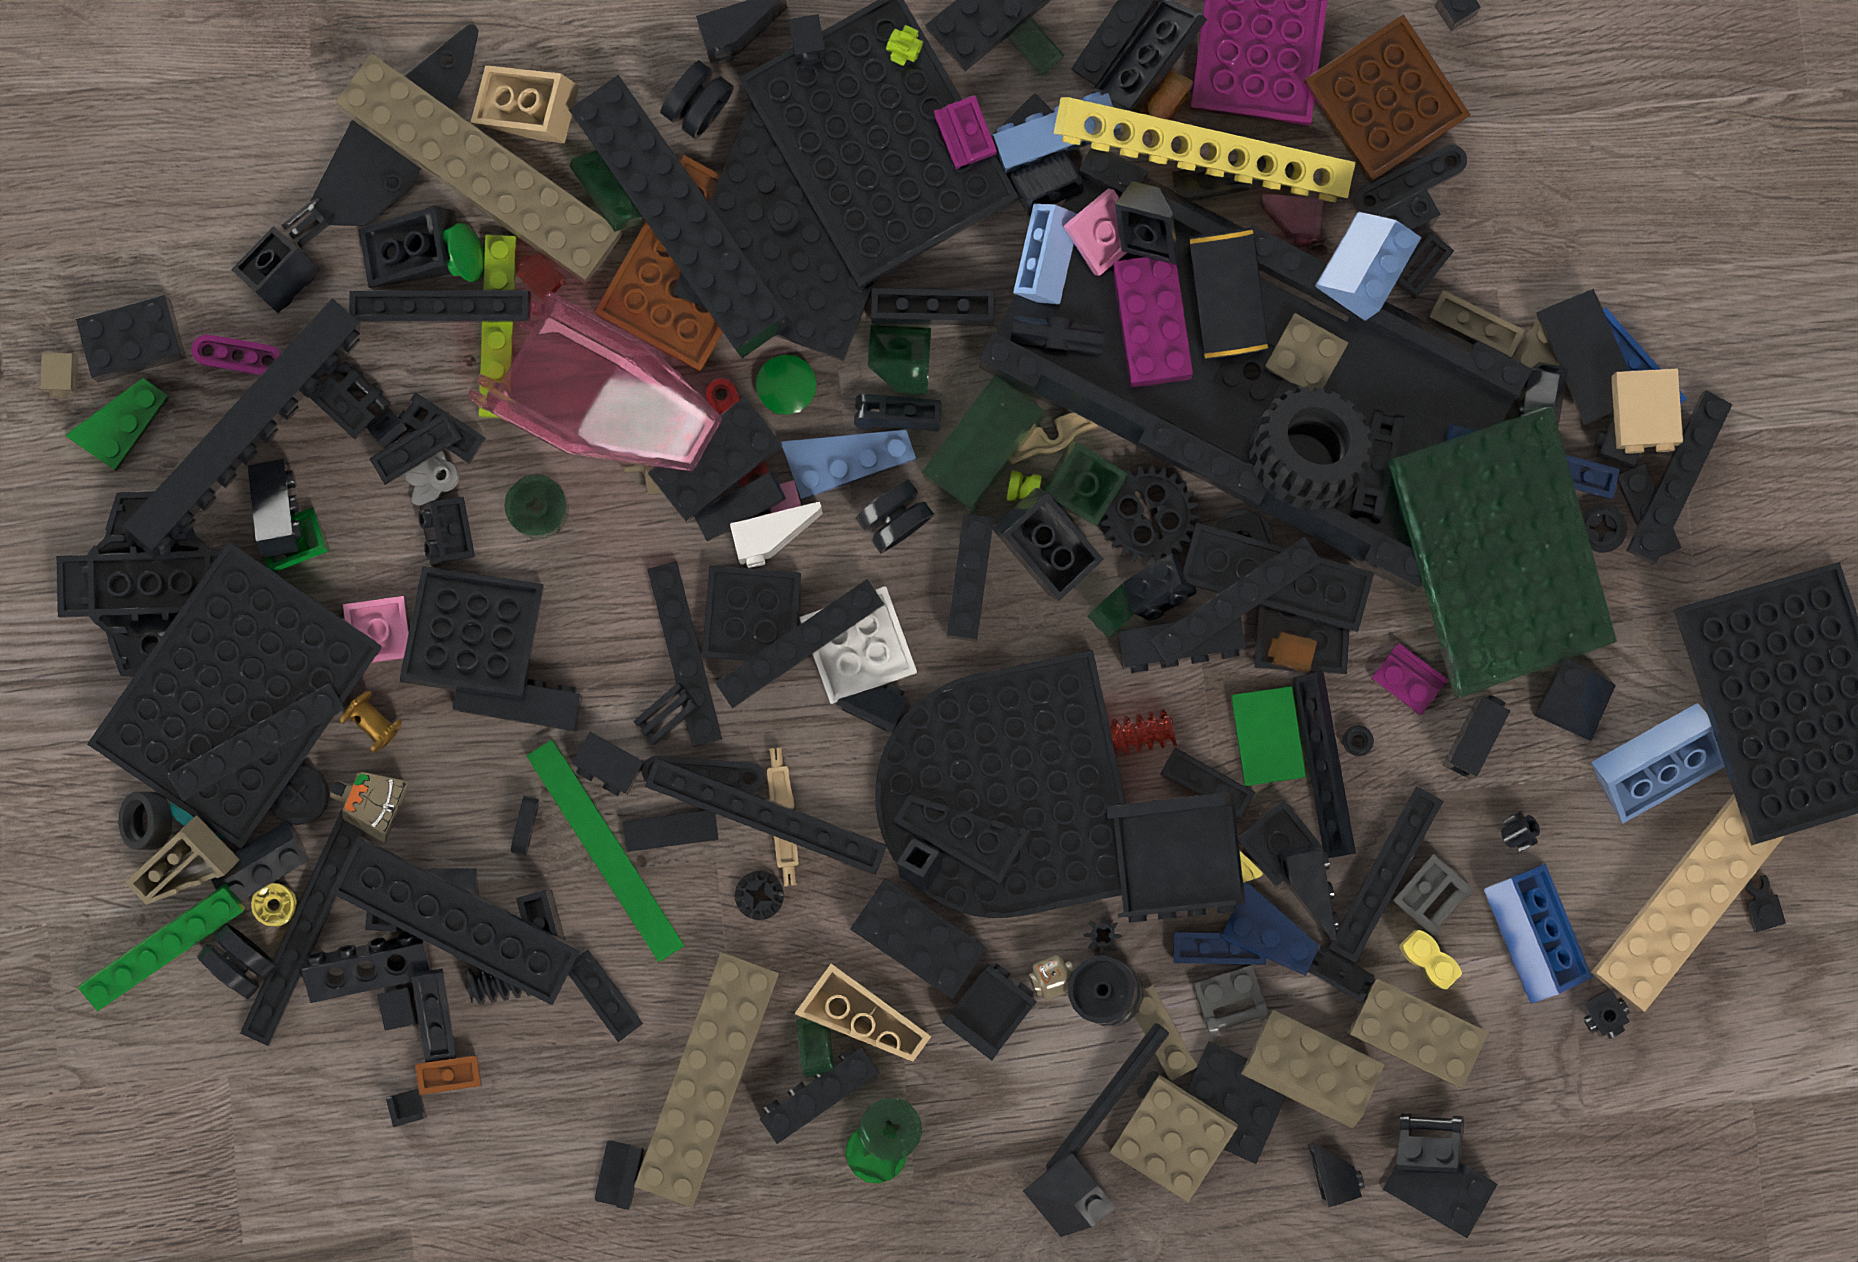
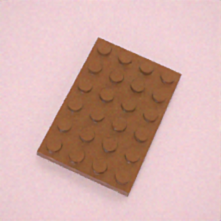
[594,155,723,373]

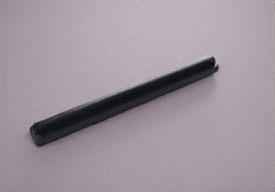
[1046,1023,1169,1170]

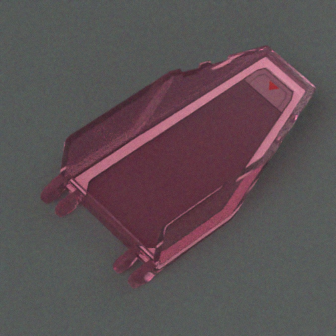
[467,291,723,472]

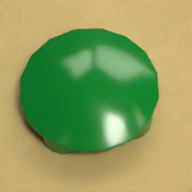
[443,223,485,282]
[756,354,817,415]

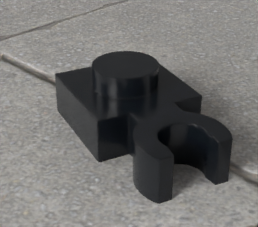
[1745,875,1786,932]

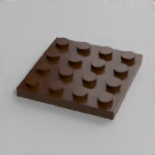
[1303,14,1471,182]

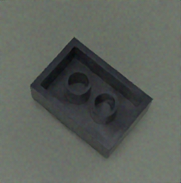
[76,295,187,383]
[991,487,1104,601]

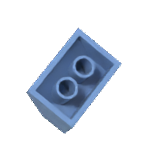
[1315,212,1421,321]

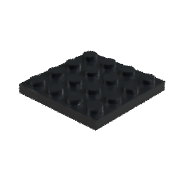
[400,566,544,700]

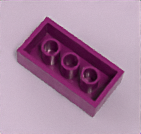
[1112,257,1193,388]

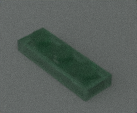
[569,151,643,232]

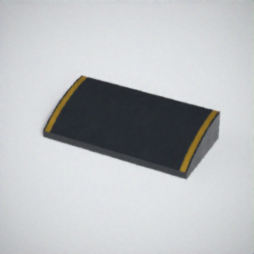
[1189,227,1269,360]

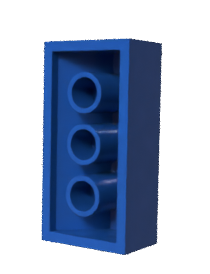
[1484,863,1593,1004]

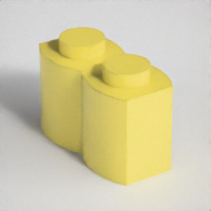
[1399,930,1462,989]

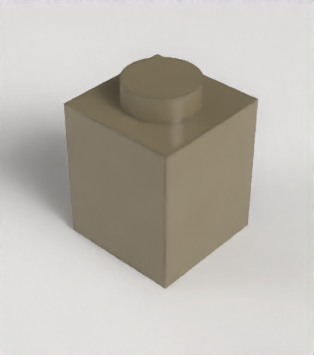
[40,353,78,399]

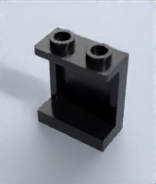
[943,963,1037,1061]

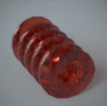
[1110,709,1177,757]

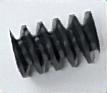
[467,968,532,1005]

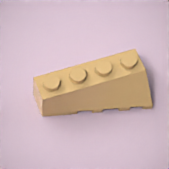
[795,963,932,1062]

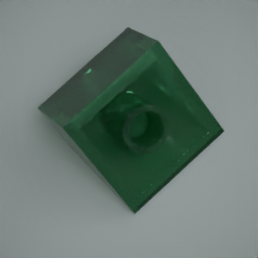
[1041,441,1128,527]

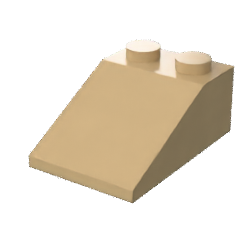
[470,65,579,143]

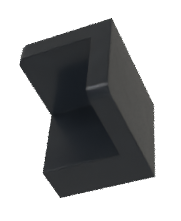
[386,1089,427,1127]

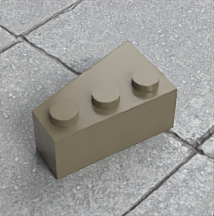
[125,815,239,905]

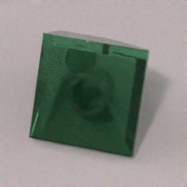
[868,325,931,394]

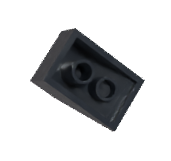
[696,0,787,65]
[359,206,457,288]
[1382,1136,1498,1238]

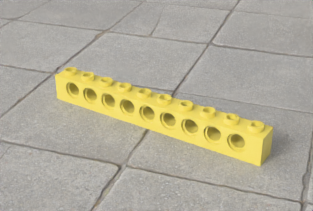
[1053,97,1355,203]

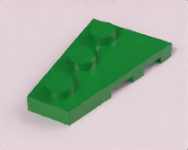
[65,378,169,471]

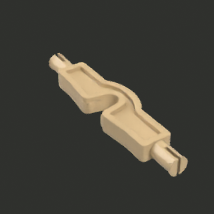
[988,413,1098,470]
[767,748,799,886]

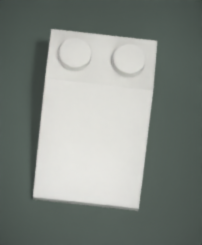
[730,501,823,569]

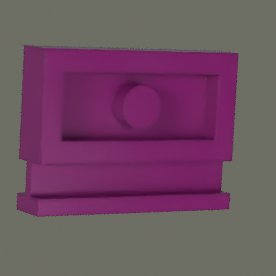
[933,95,997,170]
[1371,643,1448,716]

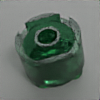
[504,474,569,539]
[858,1098,922,1161]

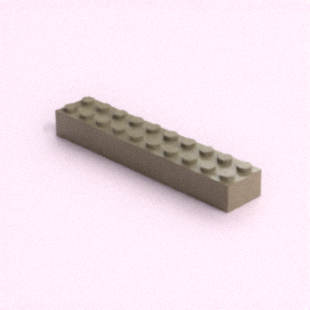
[335,53,621,285]

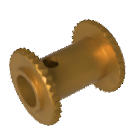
[340,691,402,753]

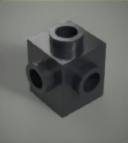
[1580,989,1630,1039]

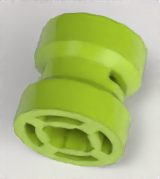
[1007,470,1042,502]

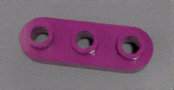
[191,334,281,376]

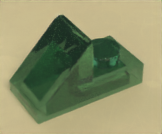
[1087,584,1134,638]

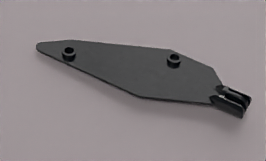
[281,24,479,248]

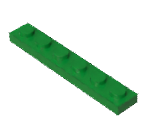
[78,884,245,1012]

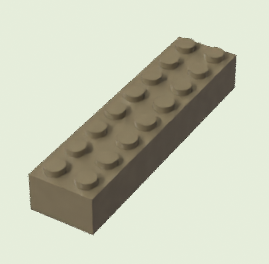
[634,952,780,1208]

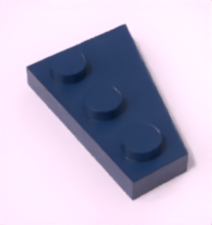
[1221,882,1319,976]

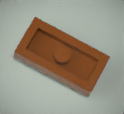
[415,1055,482,1095]

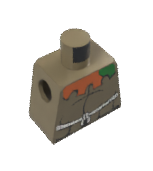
[330,772,408,843]

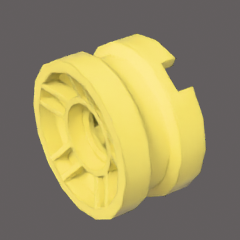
[251,883,297,926]

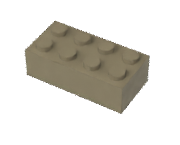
[1347,978,1489,1089]
[1241,1010,1385,1129]

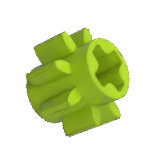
[886,25,923,66]

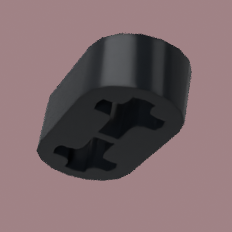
[511,795,539,856]

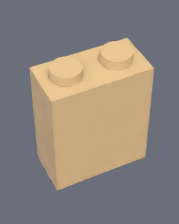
[1611,369,1683,454]

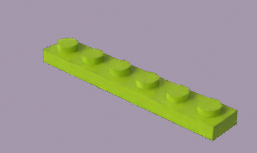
[479,235,517,419]

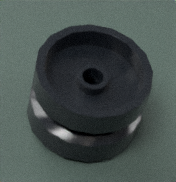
[660,60,734,140]
[855,480,934,554]
[197,923,277,999]
[1068,956,1143,1027]

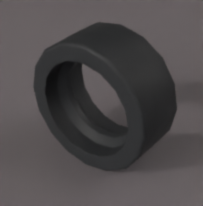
[118,792,172,850]

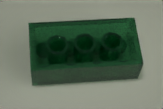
[922,375,1045,514]

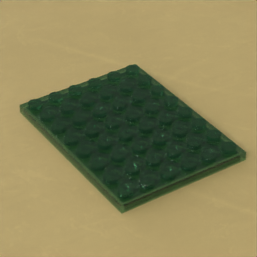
[1388,407,1617,698]

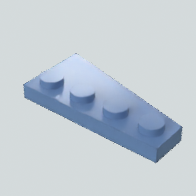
[781,430,916,500]

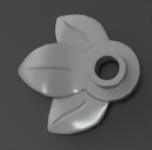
[402,451,459,505]

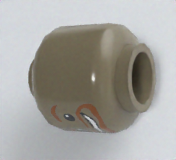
[1029,955,1074,1000]

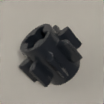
[1501,811,1540,852]
[1083,916,1122,955]

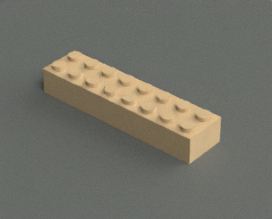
[1591,794,1784,1012]

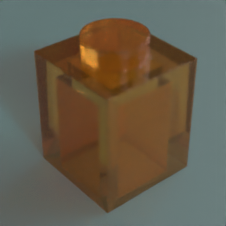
[1268,632,1317,673]

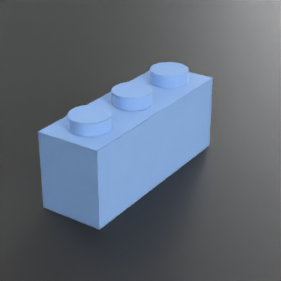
[1013,204,1077,304]

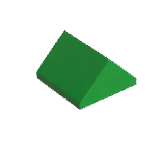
[264,507,331,572]

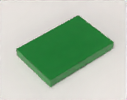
[1231,686,1306,786]

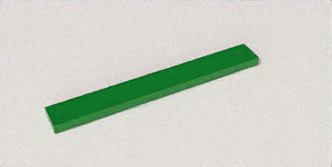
[526,739,685,963]

